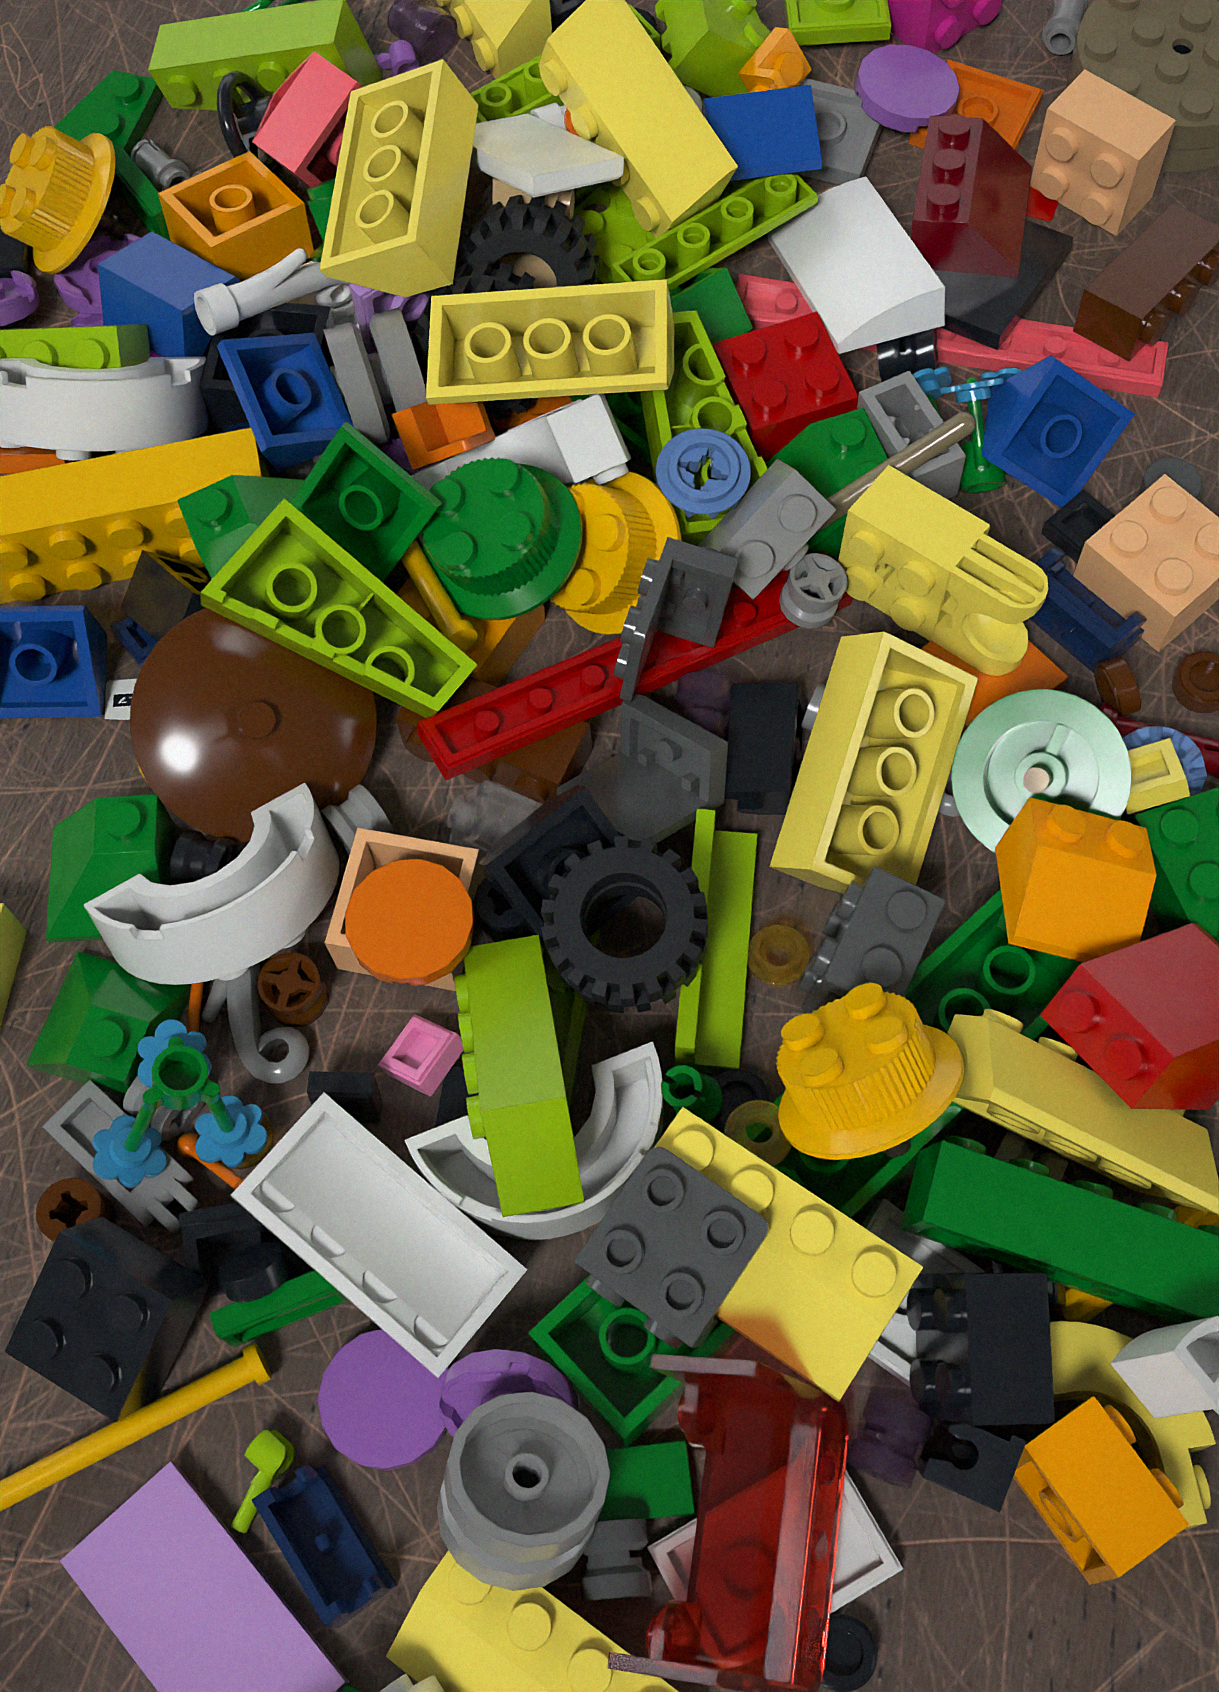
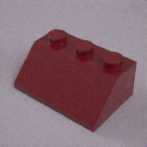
[911,114,1032,278]

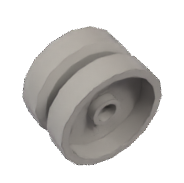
[323,307,427,446]
[437,1392,610,1591]

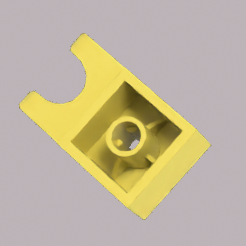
[838,465,1048,676]

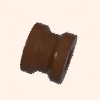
[257,952,329,1027]
[36,1178,115,1242]

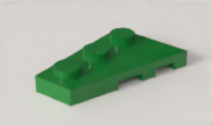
[7,70,164,207]

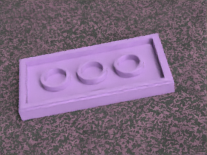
[60,1461,349,1692]

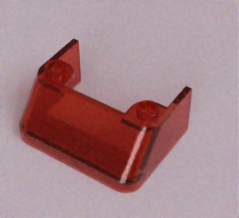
[607,1354,849,1692]

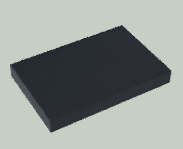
[933,219,1073,350]

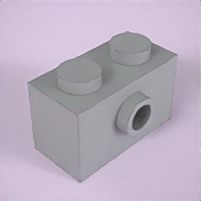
[857,371,966,499]
[698,459,836,599]

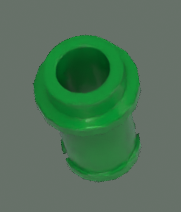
[661,1065,724,1123]

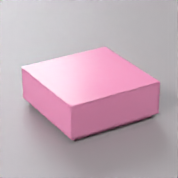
[378,1014,464,1097]

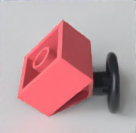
[217,51,362,188]

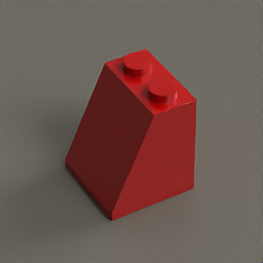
[1040,923,1219,1110]

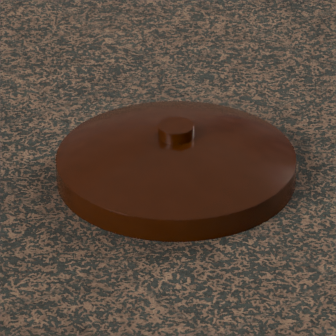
[130,608,377,842]

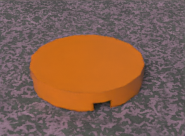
[345,859,475,986]

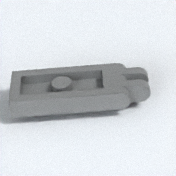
[42,1080,202,1235]

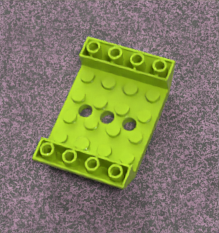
[470,4,818,291]

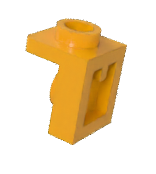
[738,27,812,93]

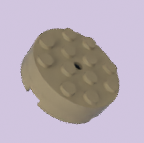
[1066,0,1219,173]

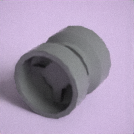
[580,1519,653,1602]

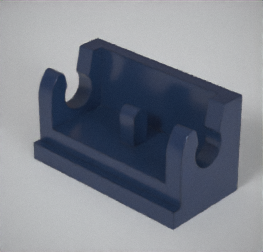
[1029,546,1147,673]
[252,1464,398,1628]

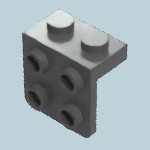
[613,537,739,702]
[556,693,728,847]
[797,866,946,1013]
[573,1147,769,1349]

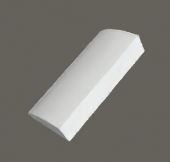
[767,176,945,354]
[231,1092,527,1378]

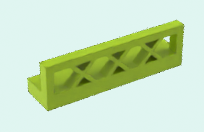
[675,809,757,1074]

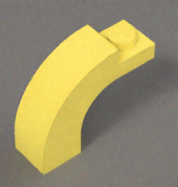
[1050,1321,1216,1529]

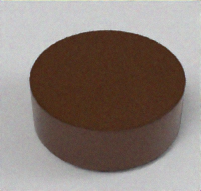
[1172,651,1219,713]
[1094,656,1141,717]

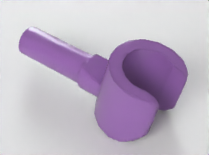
[374,40,420,76]

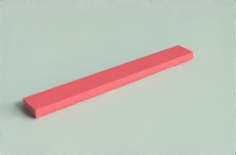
[735,274,1168,398]

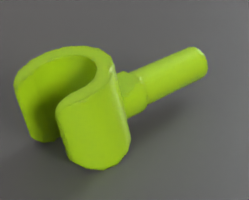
[231,1429,295,1533]

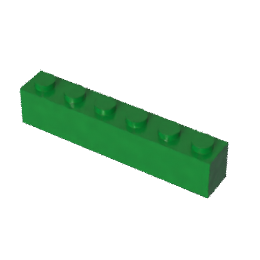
[900,1136,1219,1324]

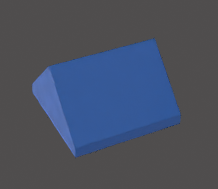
[702,85,822,181]
[98,231,240,357]
[217,333,354,472]
[981,355,1135,508]
[0,605,108,718]

